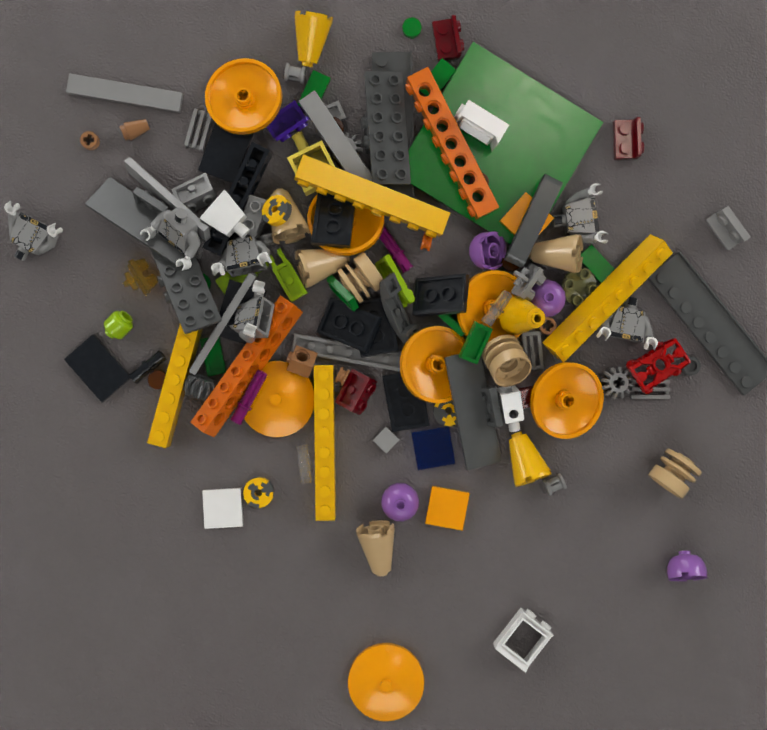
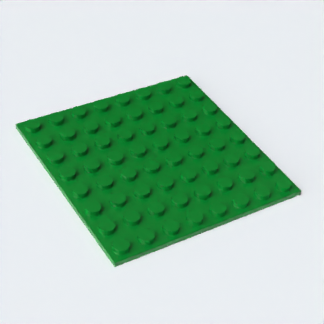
[408,42,603,244]

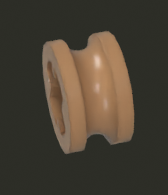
[80,131,100,150]
[538,317,557,335]
[334,367,350,386]

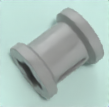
[284,63,306,84]
[542,473,567,496]

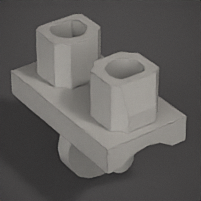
[511,263,546,301]

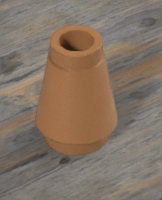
[119,119,150,141]

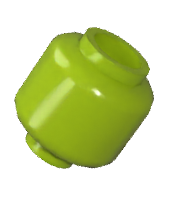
[104,311,133,339]

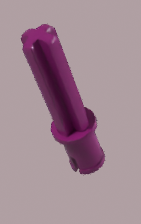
[379,225,413,274]
[230,370,267,425]

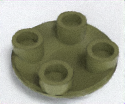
[562,268,598,306]

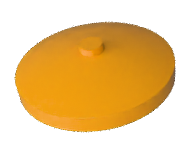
[205,58,282,135]
[307,194,385,256]
[457,270,521,343]
[400,326,465,403]
[244,361,314,437]
[530,362,604,439]
[348,643,424,721]

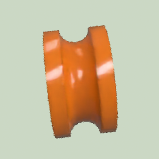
[420,233,433,251]

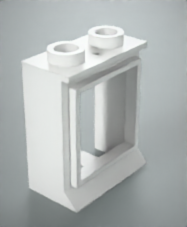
[454,100,509,151]
[493,608,554,673]

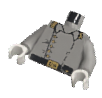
[552,183,608,244]
[4,201,63,261]
[140,208,201,271]
[211,233,272,277]
[229,280,275,343]
[596,297,658,350]

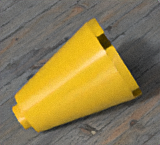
[294,11,333,67]
[498,296,545,335]
[509,431,552,487]

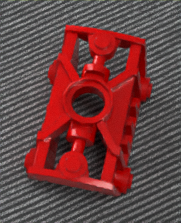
[626,338,691,395]

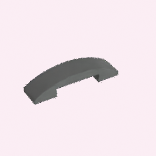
[380,272,419,344]

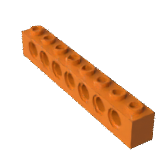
[405,67,499,220]
[190,295,303,438]

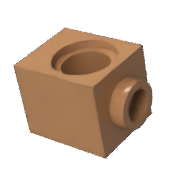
[286,345,318,378]

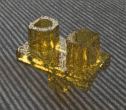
[123,258,158,296]

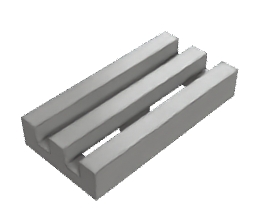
[184,108,213,151]
[521,331,544,370]
[630,379,670,399]

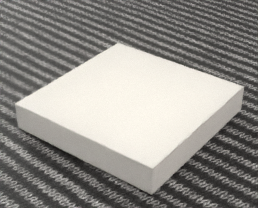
[202,488,244,529]

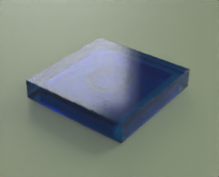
[411,426,455,470]

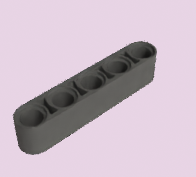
[504,174,563,268]

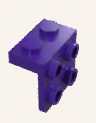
[266,100,309,143]

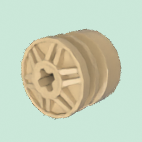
[337,252,383,303]
[481,335,532,387]
[648,448,702,499]

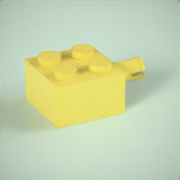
[287,131,335,196]

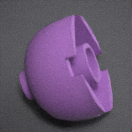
[469,231,506,270]
[530,279,566,318]
[381,483,419,522]
[667,551,707,581]

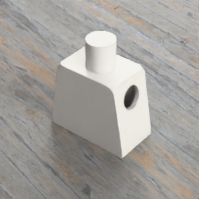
[200,190,250,238]
[496,385,524,432]

